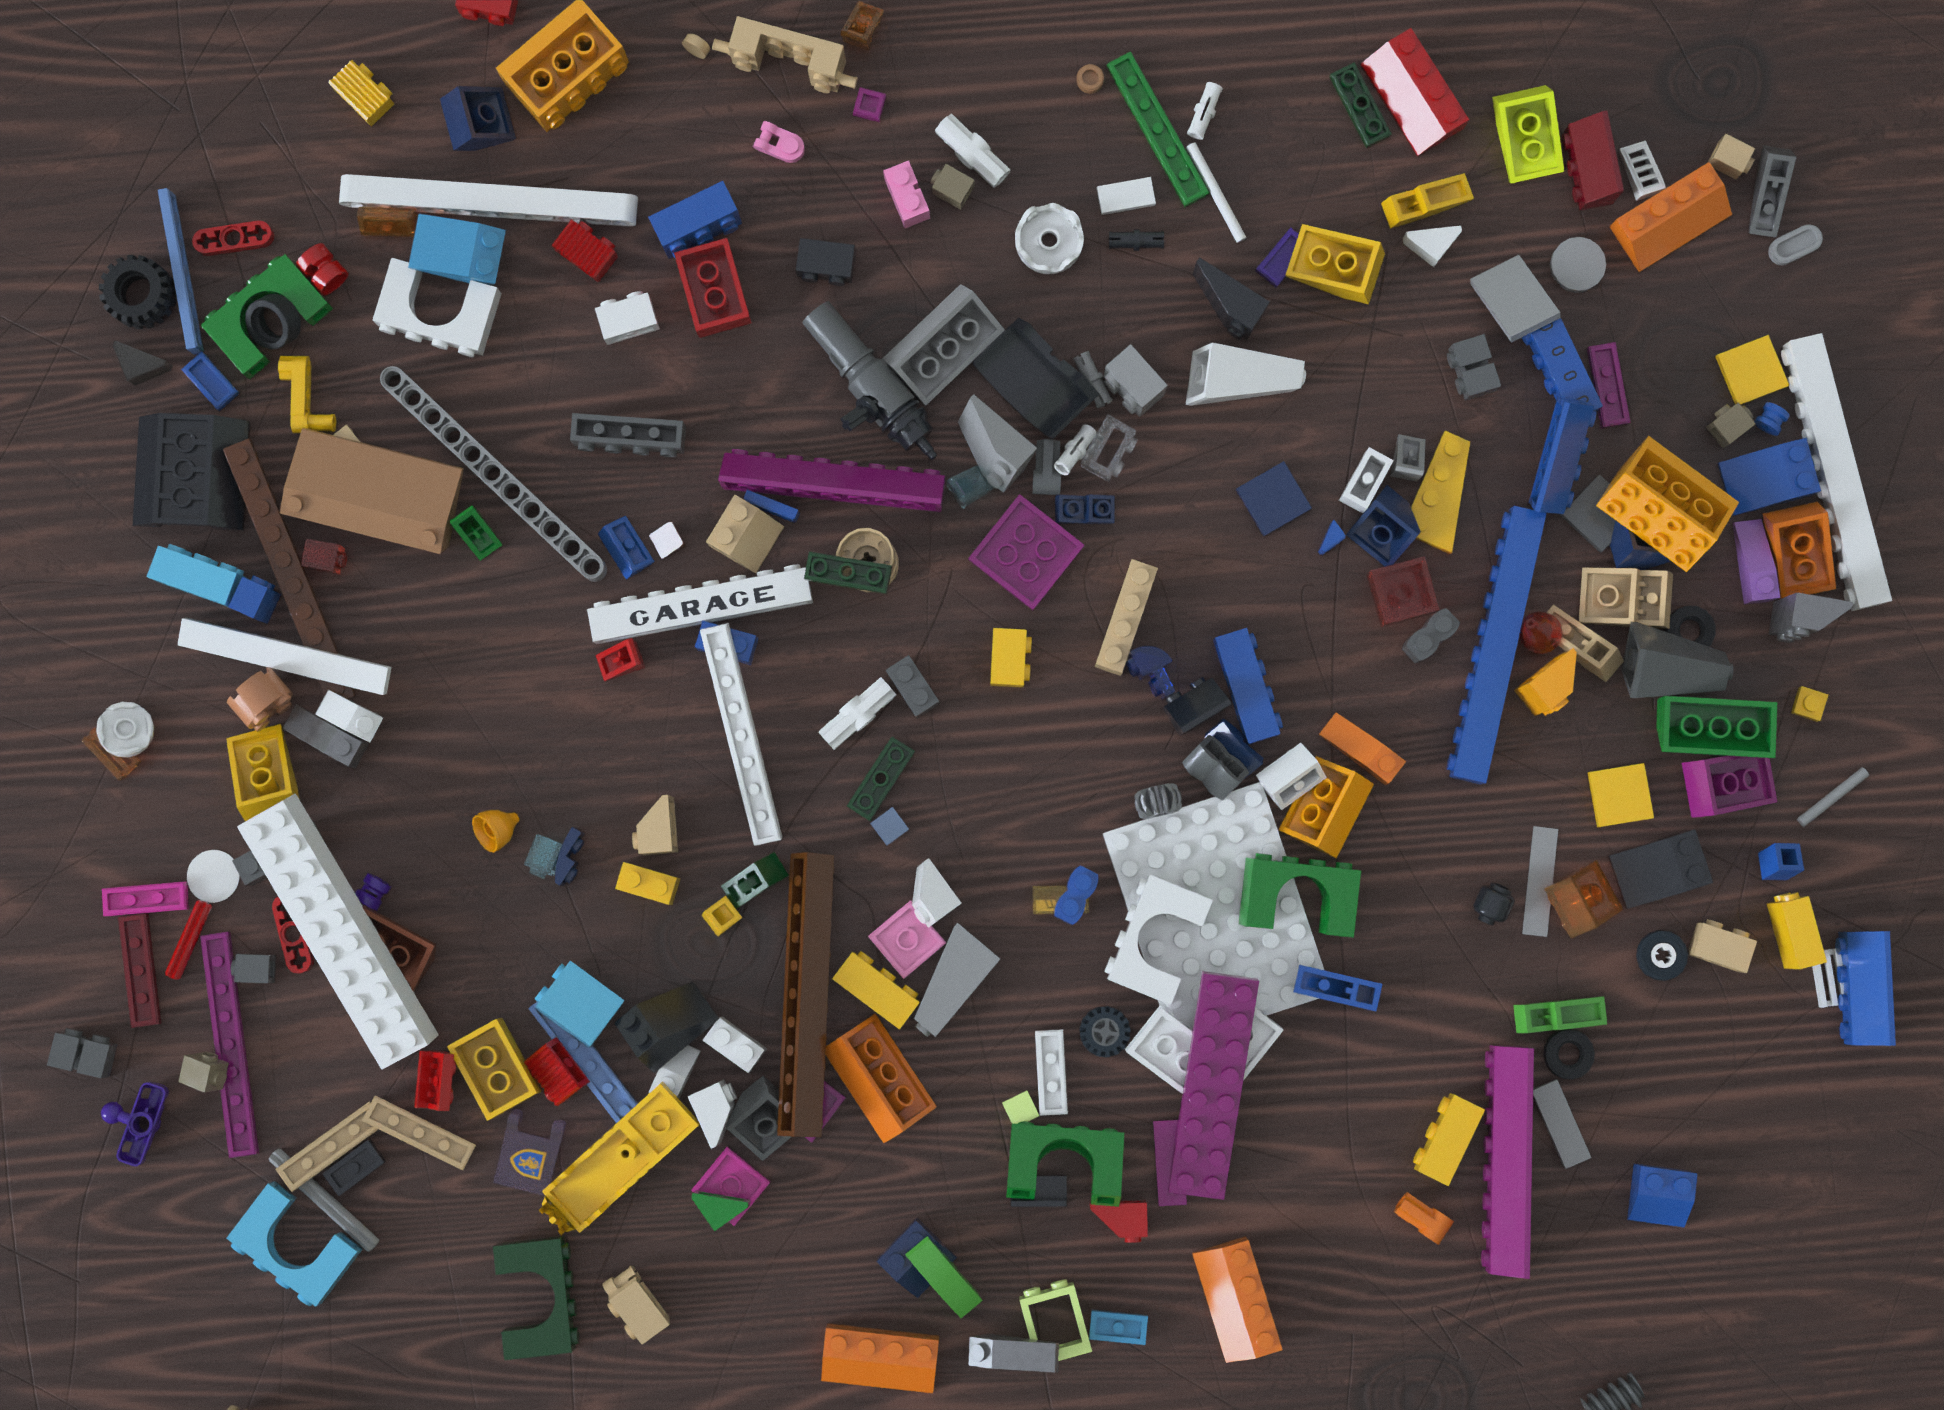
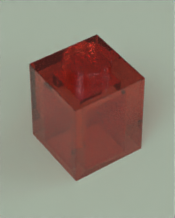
[301,539,347,575]

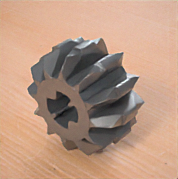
[1134,783,1182,819]

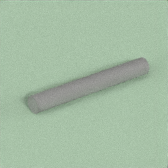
[1797,767,1869,827]

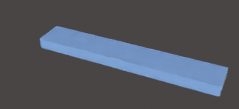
[158,188,204,355]
[528,1002,638,1123]

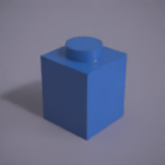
[1758,843,1804,880]

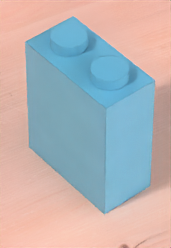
[535,961,624,1048]

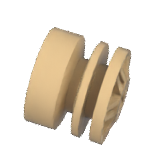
[836,528,899,592]

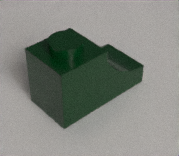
[721,852,789,909]

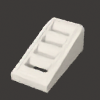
[1619,140,1666,201]

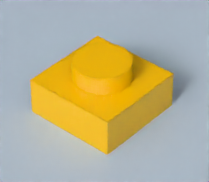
[1791,686,1828,722]

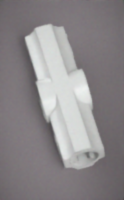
[935,114,1010,188]
[819,677,897,750]

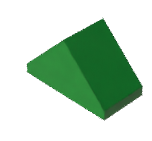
[449,506,502,561]
[691,1190,750,1231]

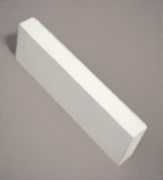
[1035,1029,1068,1116]

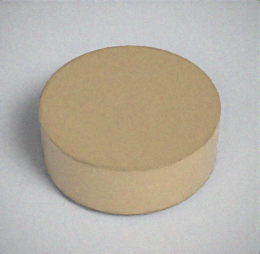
[682,34,710,59]

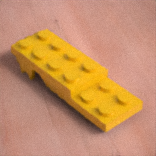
[539,1081,700,1235]

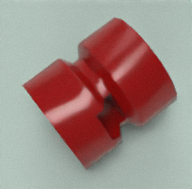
[296,243,349,296]

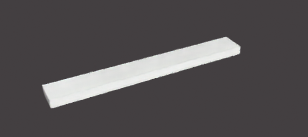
[178,618,392,695]
[700,623,783,846]

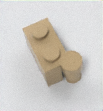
[602,1265,670,1344]

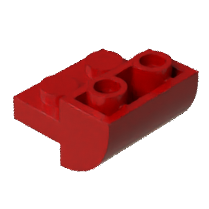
[414,1050,456,1111]

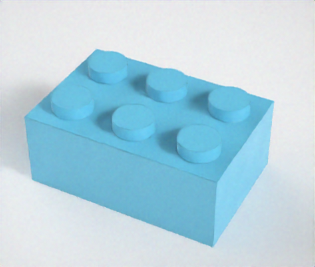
[146,544,250,607]

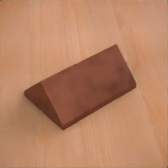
[362,905,436,992]

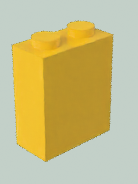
[1767,892,1827,969]

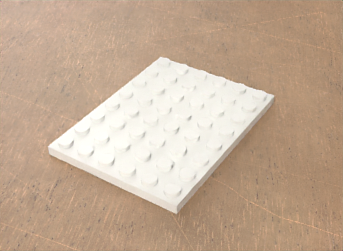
[1103,782,1324,1030]

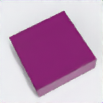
[853,87,886,122]

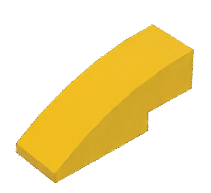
[1381,173,1474,229]

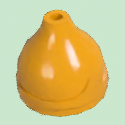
[472,810,519,853]

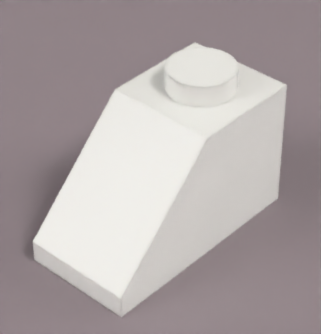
[315,690,383,742]
[912,858,961,928]
[649,1045,701,1099]

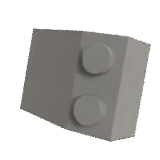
[958,394,1037,493]

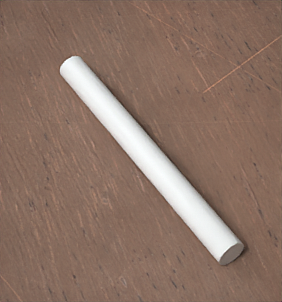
[1186,142,1247,243]

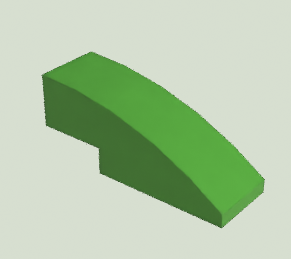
[1513,996,1607,1033]
[905,1236,983,1318]

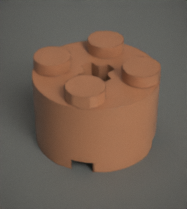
[227,667,293,732]

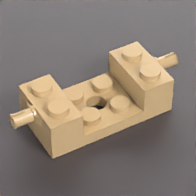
[712,16,858,93]

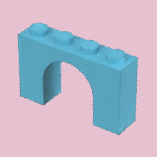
[226,1181,363,1307]

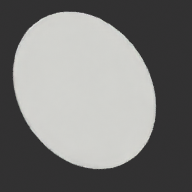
[187,850,239,903]

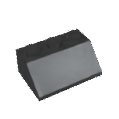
[1769,592,1853,643]

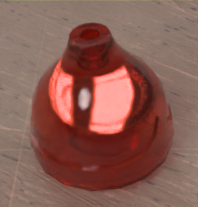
[1520,611,1563,654]

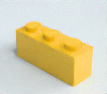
[832,951,920,1030]
[1413,1093,1485,1186]

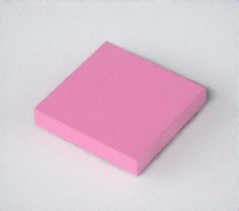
[868,900,946,979]

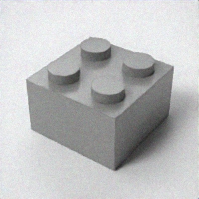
[1103,344,1168,417]

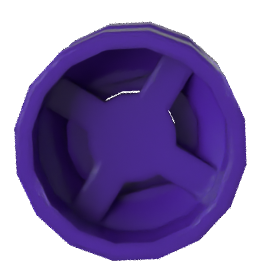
[355,873,392,911]

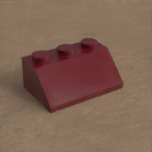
[1561,110,1624,210]

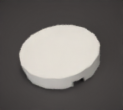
[96,702,154,757]

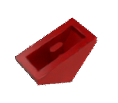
[596,638,645,681]

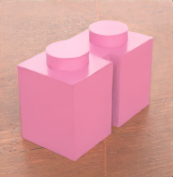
[883,160,930,229]

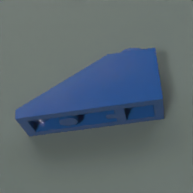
[1293,965,1382,1011]

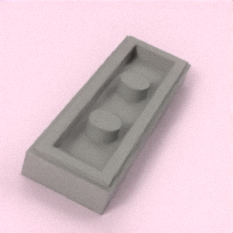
[1533,1079,1591,1169]

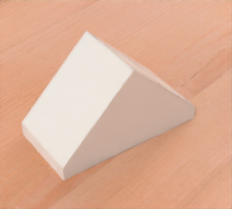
[1403,226,1462,267]

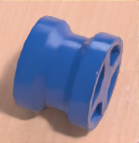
[1754,402,1790,436]

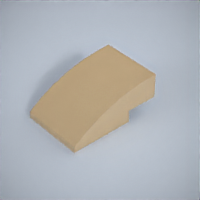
[1579,568,1673,629]

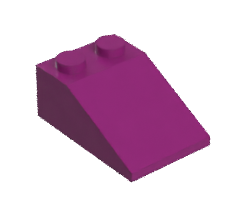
[1682,755,1777,818]

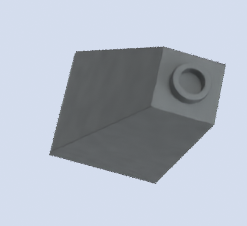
[1621,622,1733,698]

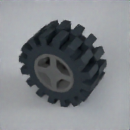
[1079,1006,1131,1058]

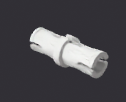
[1187,82,1223,140]
[1054,425,1097,475]

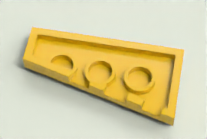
[1411,431,1470,554]

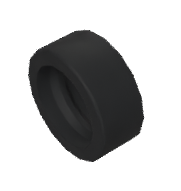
[246,294,301,350]

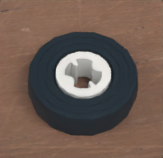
[1636,930,1688,981]

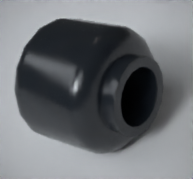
[1473,882,1515,926]

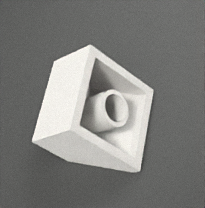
[688,1080,737,1148]

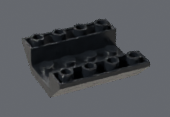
[132,413,250,531]

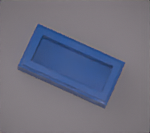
[181,352,240,411]
[743,490,800,523]

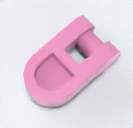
[753,121,805,163]

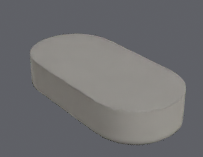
[1768,225,1823,265]

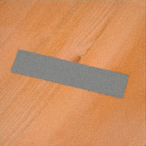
[1522,826,1558,937]

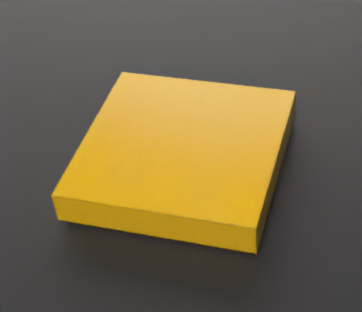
[1715,335,1789,405]
[1588,763,1654,827]

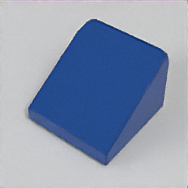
[1318,520,1346,555]

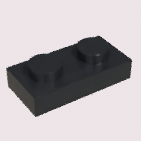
[322,1139,386,1196]

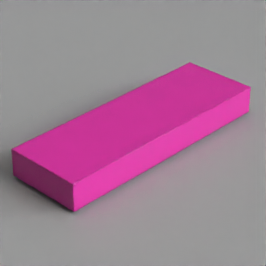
[102,882,189,916]

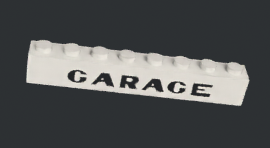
[587,564,813,644]

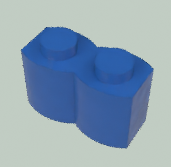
[1054,865,1098,925]

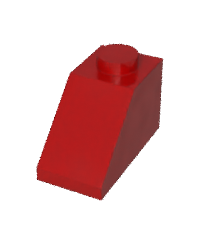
[1089,1200,1148,1243]

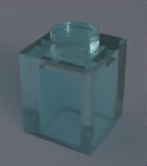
[524,834,563,879]

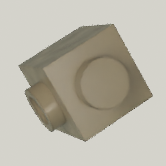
[930,164,975,210]
[1706,402,1756,448]
[178,1052,229,1093]

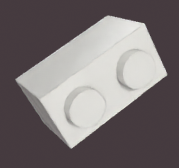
[595,291,660,345]
[1339,447,1394,513]
[1256,743,1327,810]
[703,1016,767,1073]

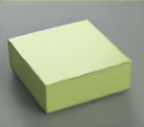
[1002,1090,1039,1124]

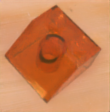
[1545,860,1623,938]

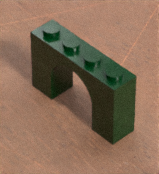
[493,1236,579,1360]

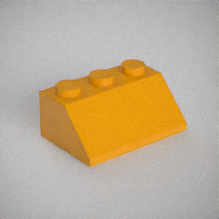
[1514,648,1577,716]
[1279,756,1374,858]

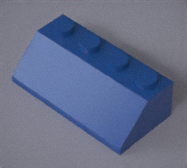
[1529,395,1596,514]
[1835,931,1896,1046]

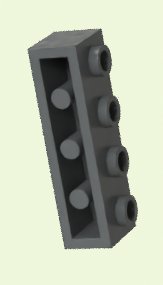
[570,413,686,457]

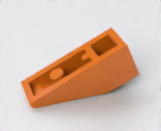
[1319,713,1406,785]

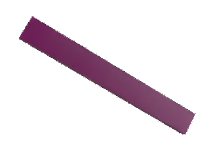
[200,932,259,1158]

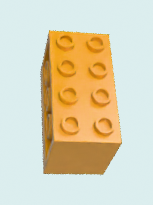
[496,0,629,132]
[1596,436,1739,572]

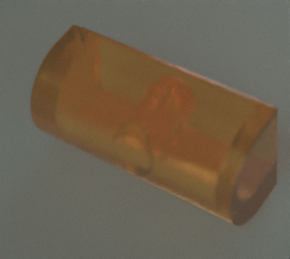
[357,207,417,237]

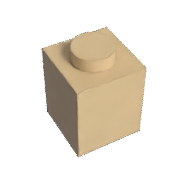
[1708,134,1755,179]

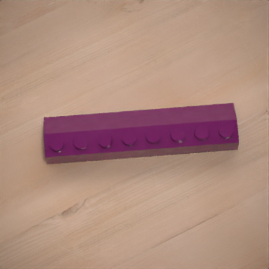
[718,449,945,512]
[1481,1045,1534,1279]

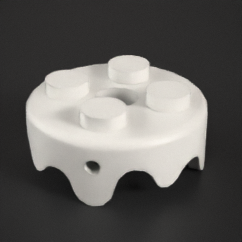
[1015,203,1084,274]

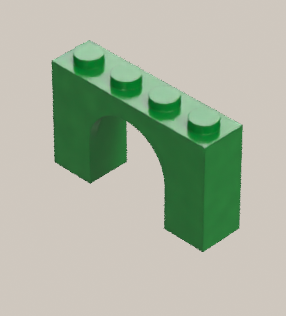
[201,254,333,379]
[1238,853,1361,938]
[1006,1121,1124,1207]

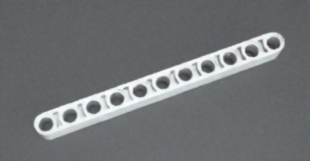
[339,175,638,226]

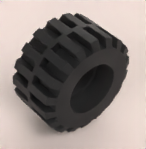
[99,255,176,330]

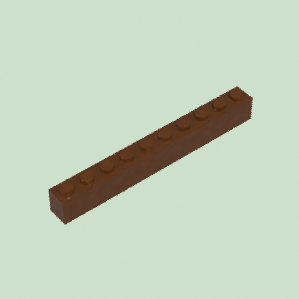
[777,852,834,1138]

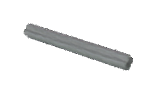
[269,1149,379,1252]

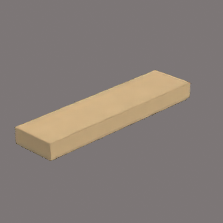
[362,1096,476,1170]
[275,1101,379,1192]

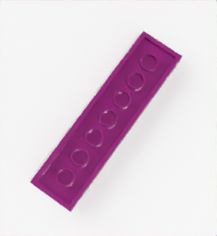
[1168,971,1259,1200]

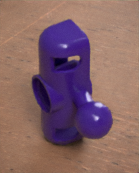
[101,1082,169,1166]

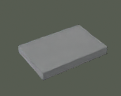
[1470,255,1561,342]

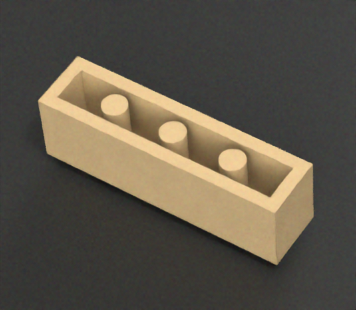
[1095,559,1158,676]

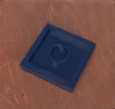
[1236,461,1312,537]

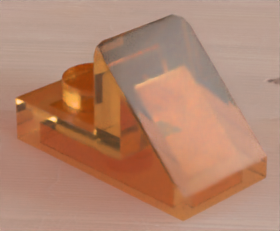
[840,1,884,51]

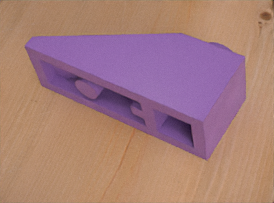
[1733,519,1780,605]

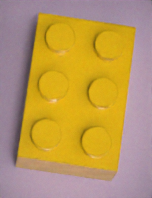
[447,1018,542,1121]

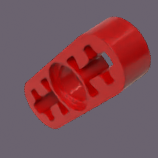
[192,221,274,256]
[272,897,314,973]

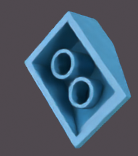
[408,214,506,286]

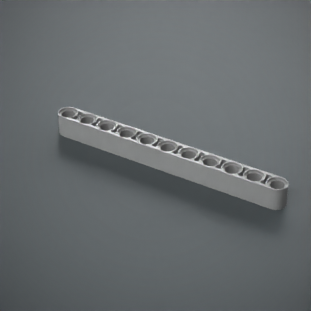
[380,366,607,582]

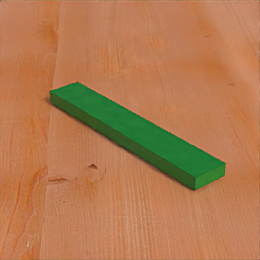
[1106,51,1209,207]

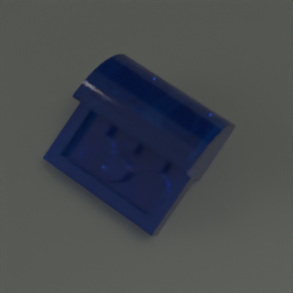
[1126,646,1176,701]

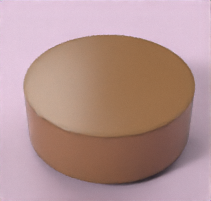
[1077,64,1104,94]

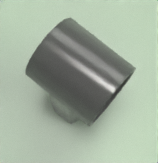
[1032,439,1061,495]

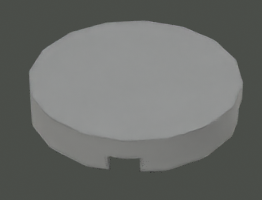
[1550,237,1606,293]

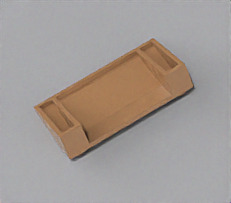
[280,428,464,554]

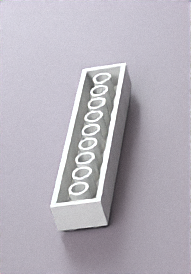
[237,793,439,1069]

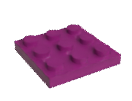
[968,494,1085,611]

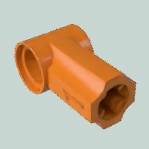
[1393,1192,1454,1245]

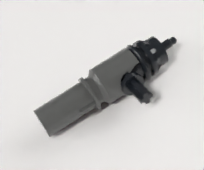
[802,301,937,460]

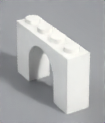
[373,258,502,357]
[1104,875,1213,1005]

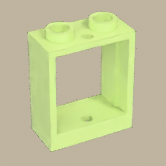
[1019,1279,1092,1361]

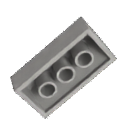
[882,284,1005,406]

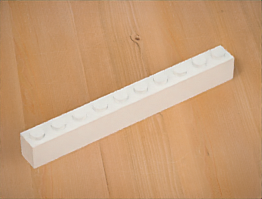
[1781,333,1892,611]

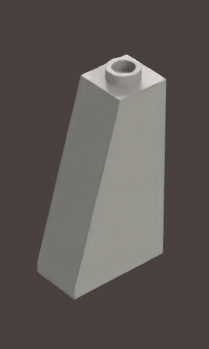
[914,923,1000,1037]

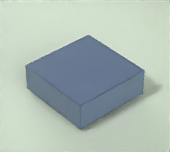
[870,807,909,846]

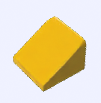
[702,896,742,937]

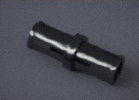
[1109,229,1164,251]

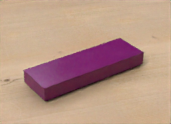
[1587,342,1631,429]
[1153,1119,1187,1206]

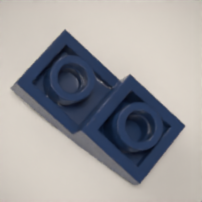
[1055,494,1115,524]
[1205,718,1264,779]
[555,827,585,886]

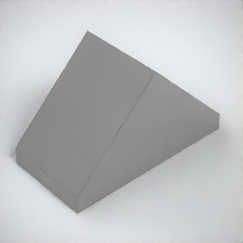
[1390,434,1425,482]

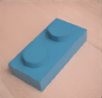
[1089,1310,1148,1345]

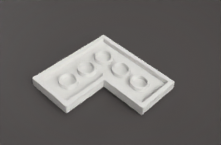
[1125,1006,1283,1094]

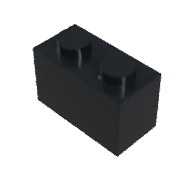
[796,238,856,286]

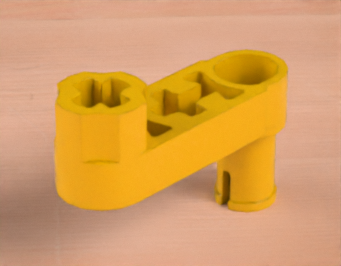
[278,356,336,433]

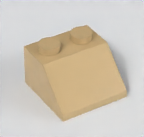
[706,495,784,574]
[632,795,678,855]

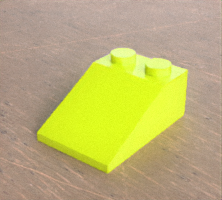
[1492,85,1564,183]

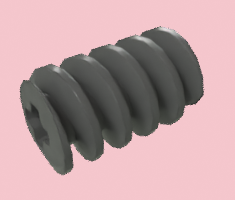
[1580,1372,1645,1410]

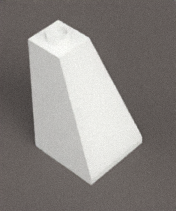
[1186,343,1306,406]

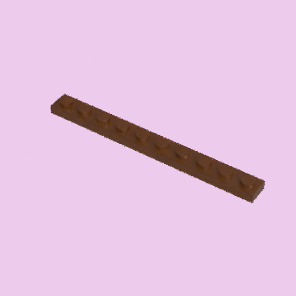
[223,439,356,699]

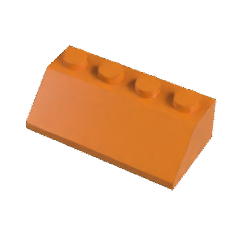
[1610,162,1732,272]
[825,1014,937,1143]
[1192,1236,1283,1363]
[821,1323,939,1393]

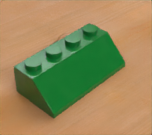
[1656,696,1777,758]

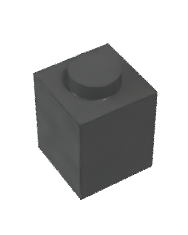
[231,954,276,983]

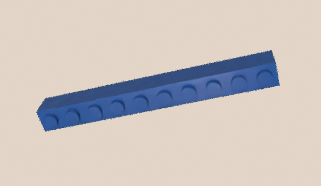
[1447,506,1547,785]

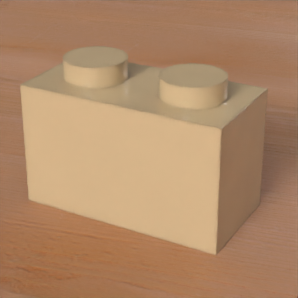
[1688,919,1757,973]

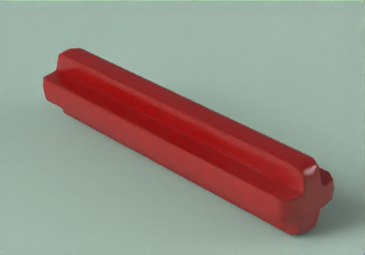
[165,900,212,980]

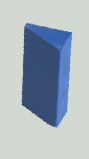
[598,516,655,579]

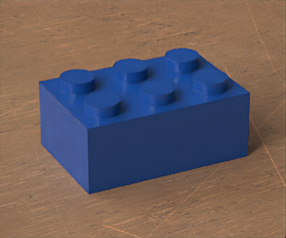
[648,181,742,259]

